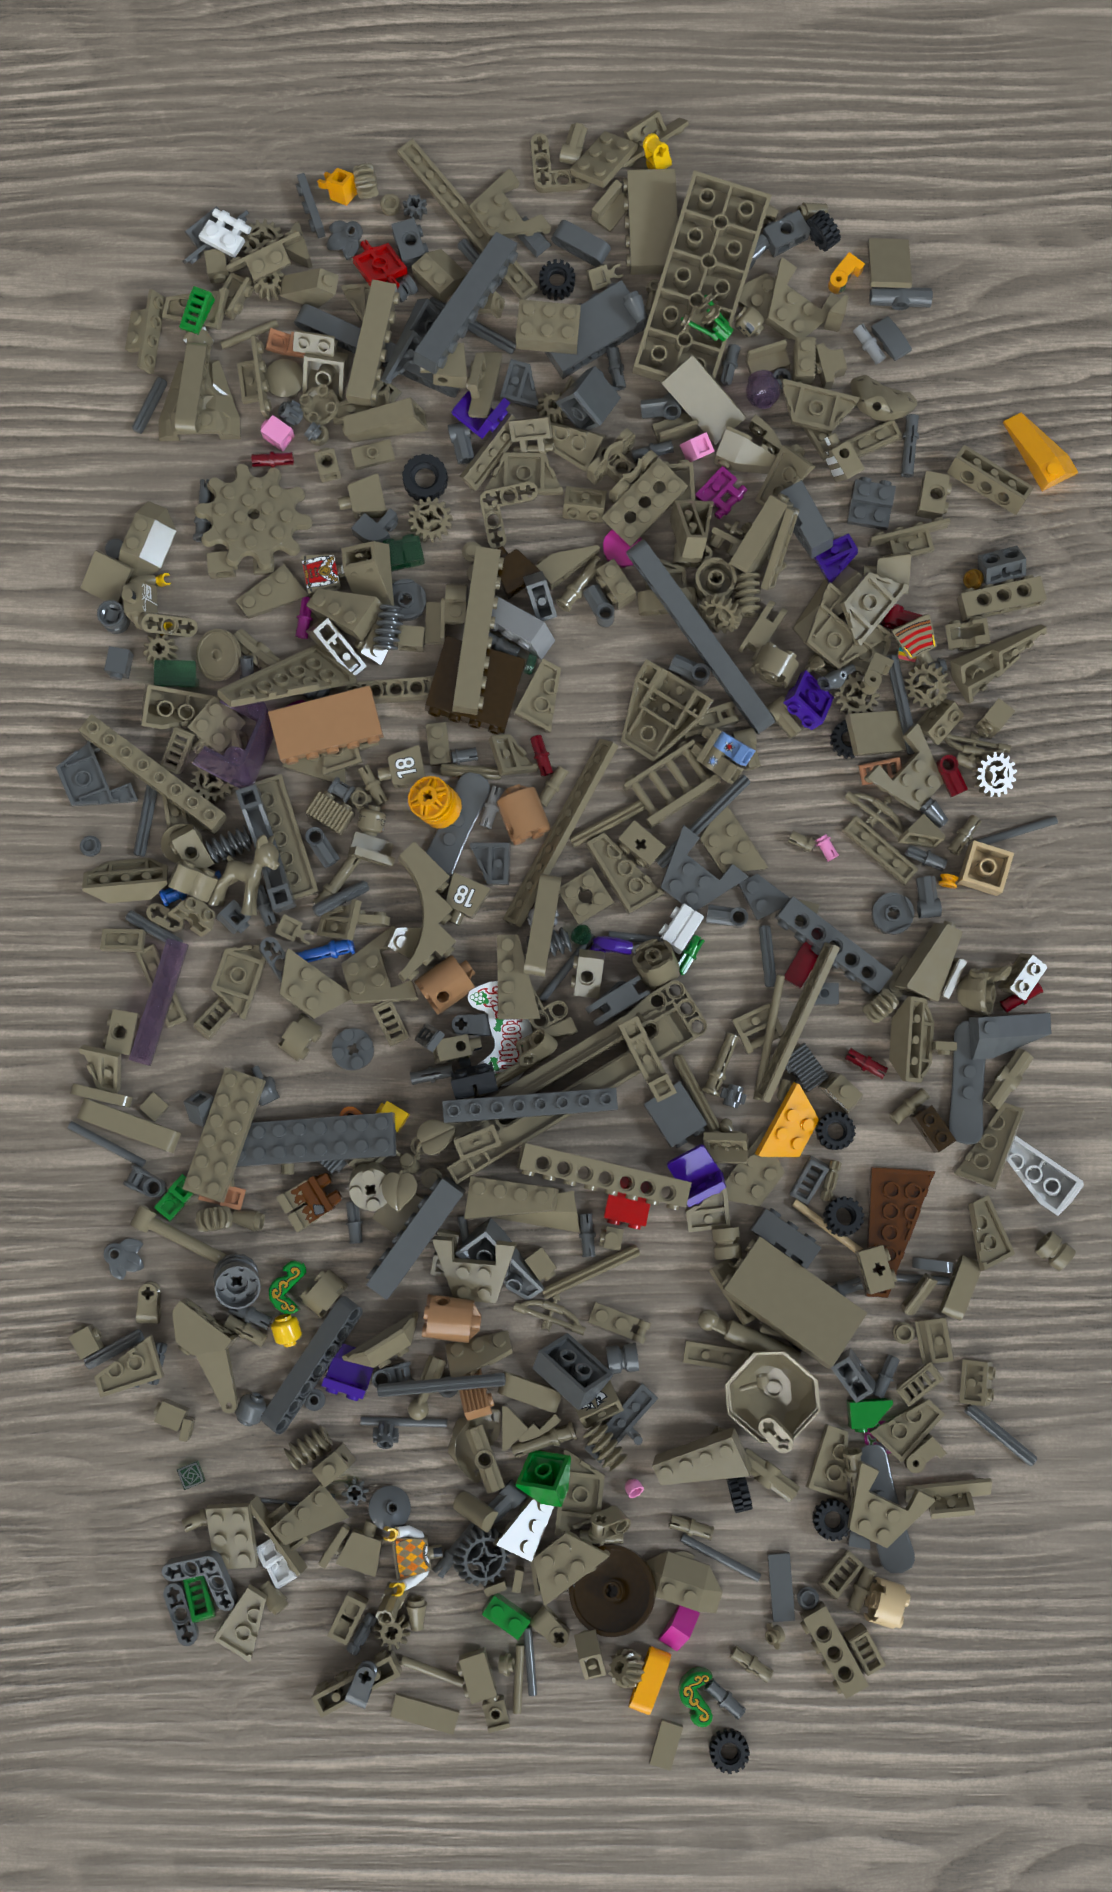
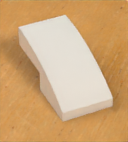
[257,1539,297,1589]

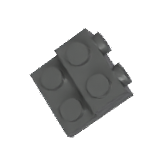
[847,477,896,530]

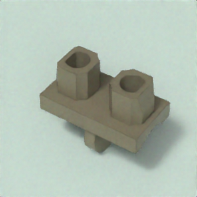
[710,520,744,556]

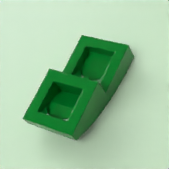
[154,1174,194,1222]

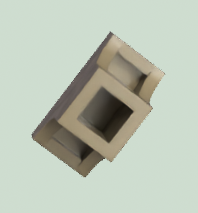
[815,343,847,390]

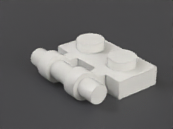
[199,208,251,258]

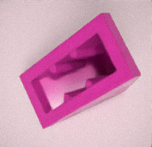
[658,1605,700,1651]

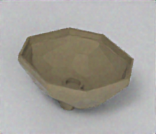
[725,1350,821,1444]

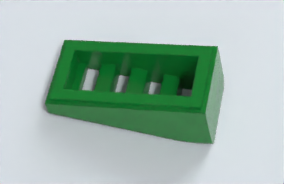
[179,286,215,335]
[183,1575,216,1623]

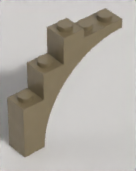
[398,841,456,982]

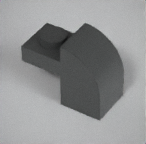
[351,508,398,544]

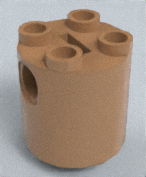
[496,784,551,846]
[414,955,476,1015]
[422,1294,482,1343]

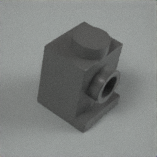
[216,899,251,934]

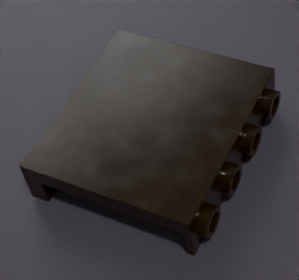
[425,636,526,735]

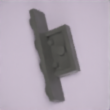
[183,206,249,265]

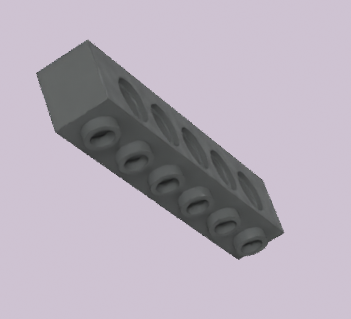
[775,896,893,994]

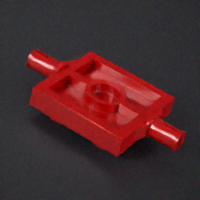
[353,240,407,289]

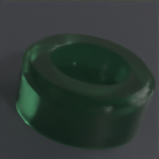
[523,653,537,675]

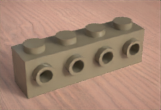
[311,1649,402,1718]

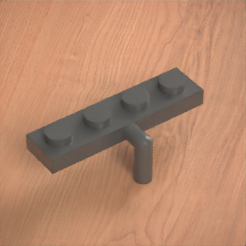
[584,1383,658,1464]

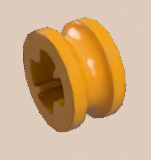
[938,874,959,889]

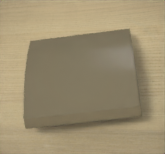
[372,1193,423,1235]

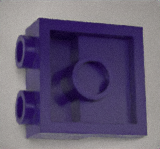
[783,670,834,730]

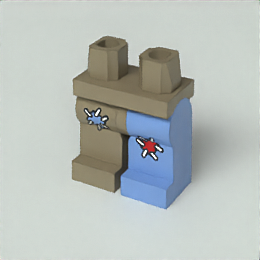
[691,726,756,784]

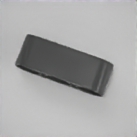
[551,220,611,266]

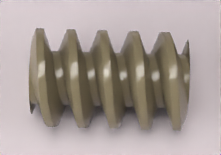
[735,572,761,618]
[582,1421,628,1471]
[284,1424,333,1470]

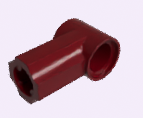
[881,604,922,629]
[936,755,968,798]

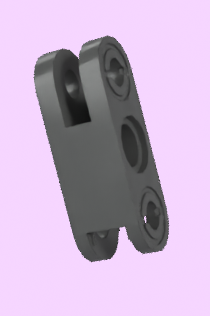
[585,976,650,1027]

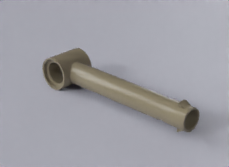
[130,1205,227,1264]

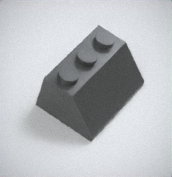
[533,1333,613,1410]

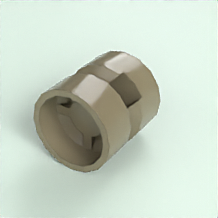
[711,1227,742,1260]
[1034,1231,1076,1272]

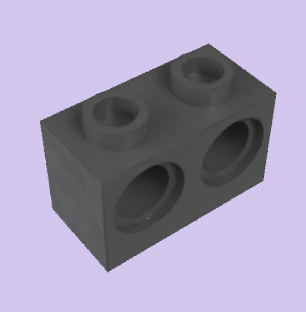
[978,546,1026,585]

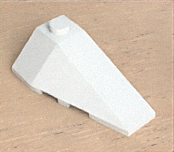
[1007,1136,1084,1216]

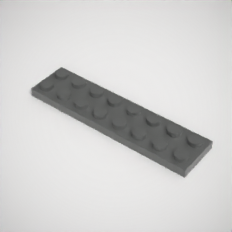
[236,1112,396,1167]

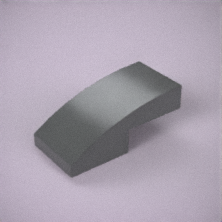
[871,316,912,361]

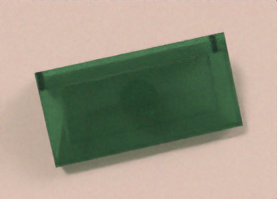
[154,660,199,687]

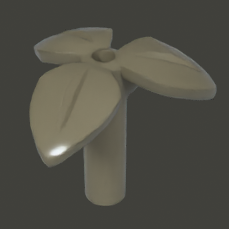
[803,653,830,676]

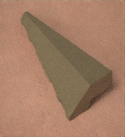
[950,624,1047,703]
[493,1191,580,1232]

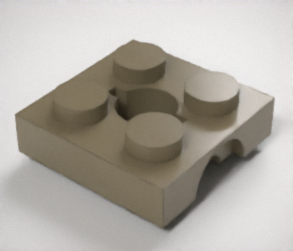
[559,868,614,925]

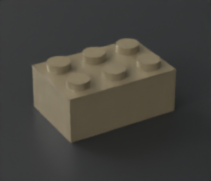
[516,299,581,355]

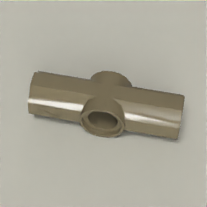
[983,1048,1034,1110]
[465,1424,505,1494]
[745,1447,800,1502]

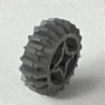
[452,1527,511,1587]

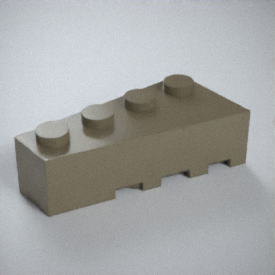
[652,1427,752,1485]

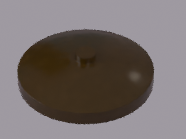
[569,1545,656,1637]

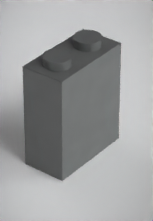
[643,1081,707,1148]

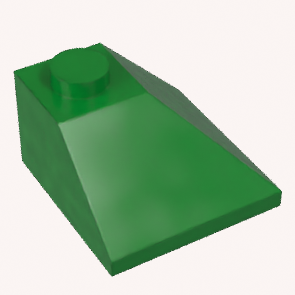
[516,1451,571,1507]

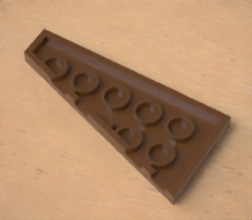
[865,1167,936,1298]

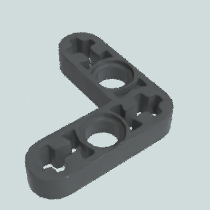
[162,1550,238,1611]

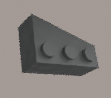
[750,1208,821,1269]

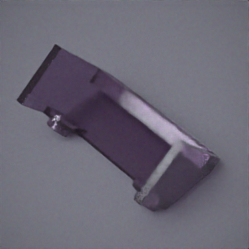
[192,699,274,789]

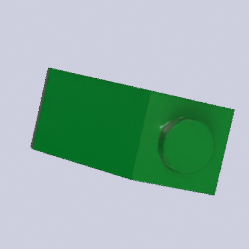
[846,1397,893,1433]

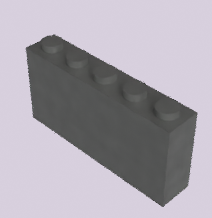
[545,280,648,379]

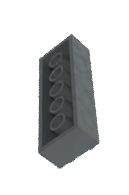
[366,1176,466,1300]

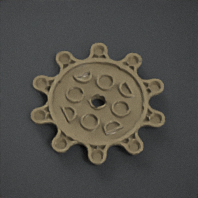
[194,464,313,570]

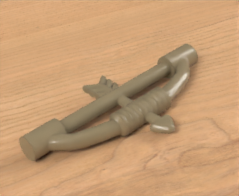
[943,731,1011,762]
[844,791,904,838]
[513,1294,586,1335]

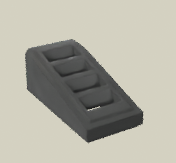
[789,1155,829,1205]

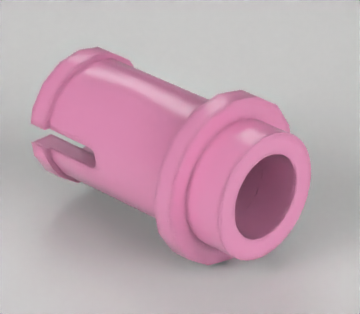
[815,834,839,862]

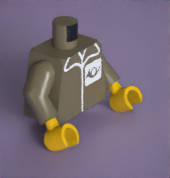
[121,573,172,636]

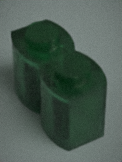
[382,534,425,572]

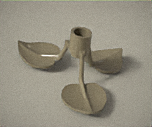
[382,1119,456,1212]

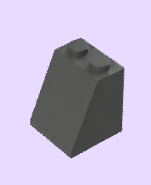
[556,366,621,431]

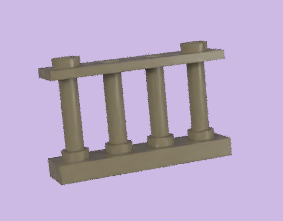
[623,740,721,829]

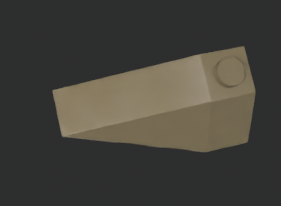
[714,426,778,474]
[141,684,225,729]

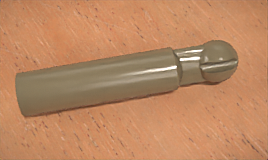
[698,1310,801,1361]

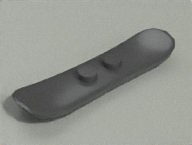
[426,772,490,883]
[949,1021,986,1145]
[860,1445,915,1573]

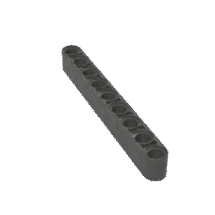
[294,304,460,398]

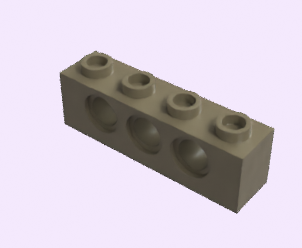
[947,445,1034,515]
[957,575,1047,622]
[800,1601,869,1699]

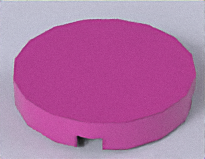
[603,530,642,568]

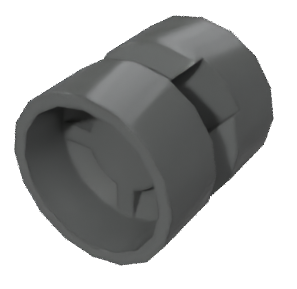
[97,600,130,634]
[606,1343,639,1374]

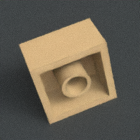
[957,840,1014,896]

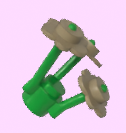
[680,293,734,342]

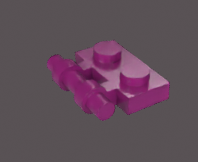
[695,466,747,520]

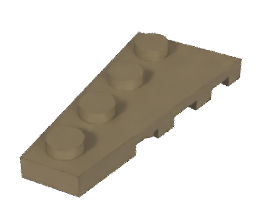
[585,833,664,915]

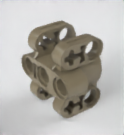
[587,428,658,504]

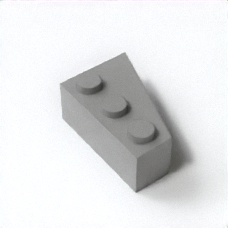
[491,596,555,660]

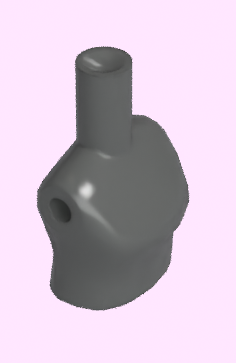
[817,664,856,691]
[251,1065,280,1107]

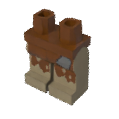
[276,1173,343,1233]

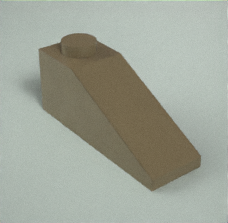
[536,545,600,591]
[306,618,367,676]

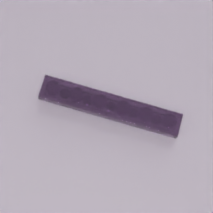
[129,938,189,1066]

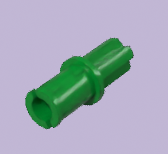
[678,934,705,975]

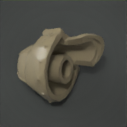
[956,965,1012,1017]

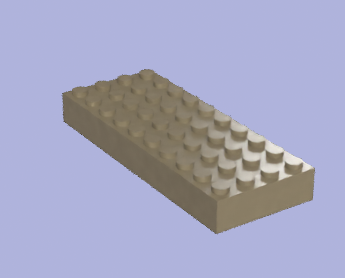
[632,170,772,382]

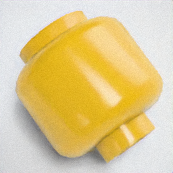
[271,1314,302,1347]

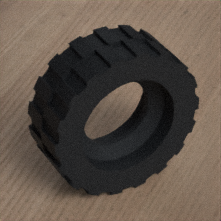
[402,454,448,502]

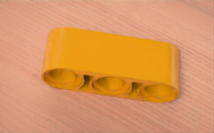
[628,1645,671,1715]

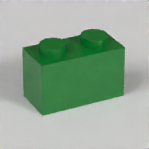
[482,1593,531,1640]

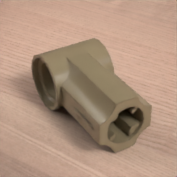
[559,123,588,165]
[766,695,805,739]
[732,727,761,771]
[375,1582,408,1626]

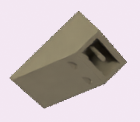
[341,541,394,606]

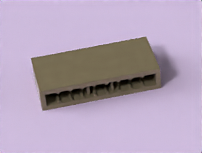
[623,169,678,275]

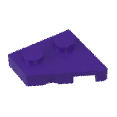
[814,534,858,584]

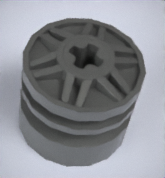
[213,1253,261,1309]

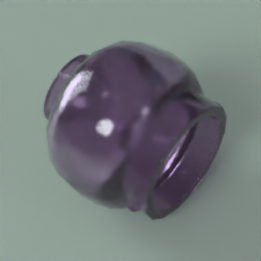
[746,370,780,409]

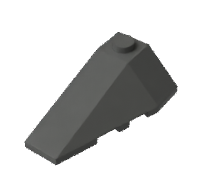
[455,1218,544,1300]

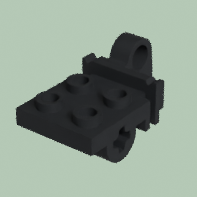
[450,1057,498,1100]

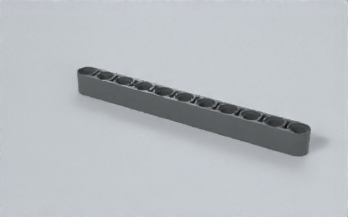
[626,539,775,735]

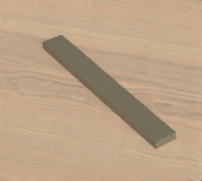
[755,942,840,1103]

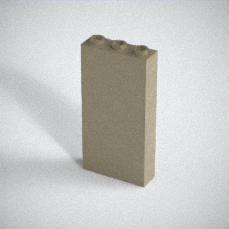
[721,1237,867,1369]

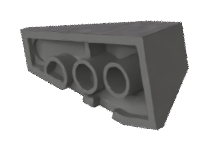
[969,1013,1052,1060]

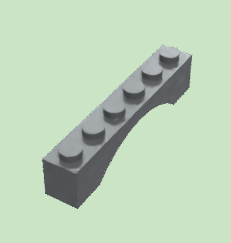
[235,784,297,913]

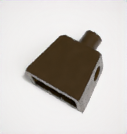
[497,546,540,599]

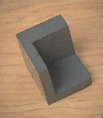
[184,1090,214,1127]

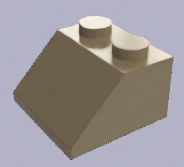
[411,249,467,302]
[302,352,349,401]

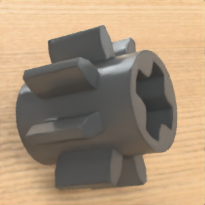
[403,194,427,221]
[278,400,303,426]
[720,1084,747,1109]
[373,1421,399,1449]
[342,1477,369,1506]

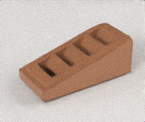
[858,757,902,786]

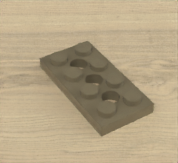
[602,458,688,547]

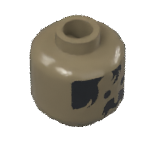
[734,306,765,337]

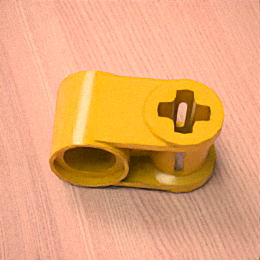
[643,133,672,169]

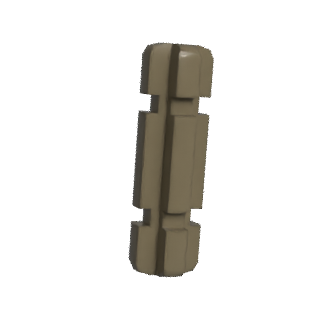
[820,1160,842,1202]

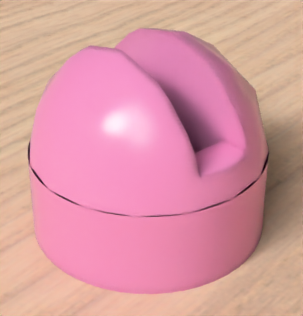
[625,1479,644,1498]

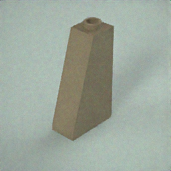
[342,397,428,443]
[729,493,794,574]
[894,921,963,1002]

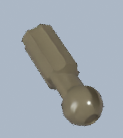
[408,1355,447,1421]

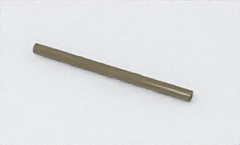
[753,975,785,1100]

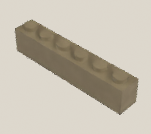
[346,279,400,407]

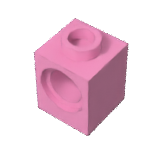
[260,415,295,452]
[680,432,714,462]

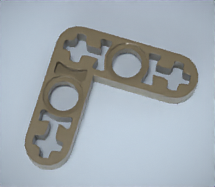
[531,133,591,193]
[480,482,538,549]

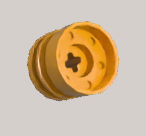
[408,776,462,829]

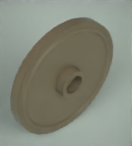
[196,629,241,681]

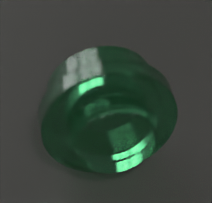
[571,924,592,945]

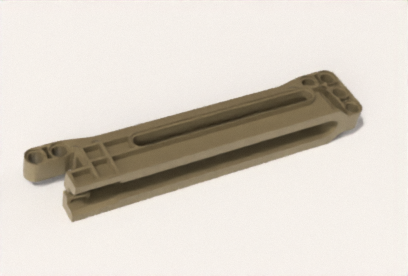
[410,980,707,1184]

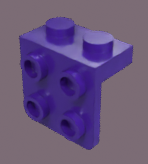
[451,391,510,439]
[667,1145,726,1207]
[321,1343,374,1401]

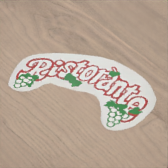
[468,981,532,1086]

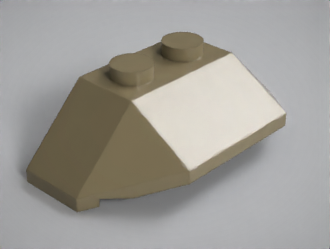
[119,501,177,581]
[82,858,168,903]
[889,996,934,1083]
[342,1311,419,1369]
[645,1551,723,1613]

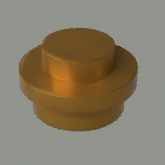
[963,569,984,590]

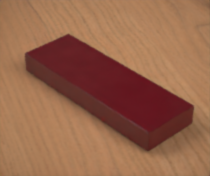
[784,929,820,989]

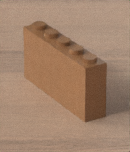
[268,685,384,765]

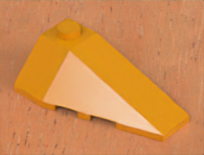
[1003,412,1078,492]

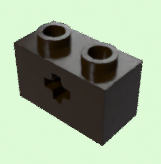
[910,1105,956,1153]

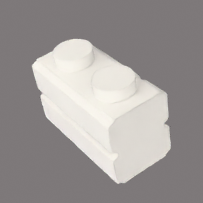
[659,904,704,954]

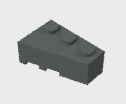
[780,480,834,559]

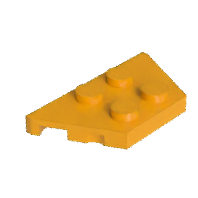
[755,1082,819,1157]

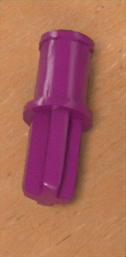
[295,597,313,639]

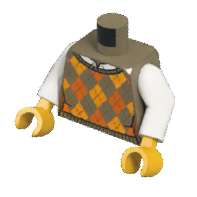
[383,1525,443,1597]

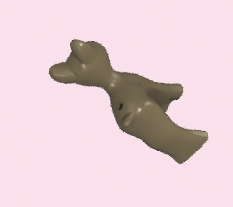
[207,835,280,916]

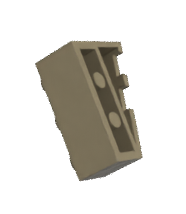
[670,500,714,559]
[306,589,383,641]

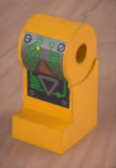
[828,252,865,294]

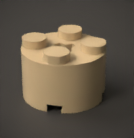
[864,1577,910,1629]

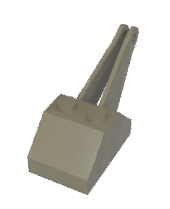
[172,1298,239,1414]

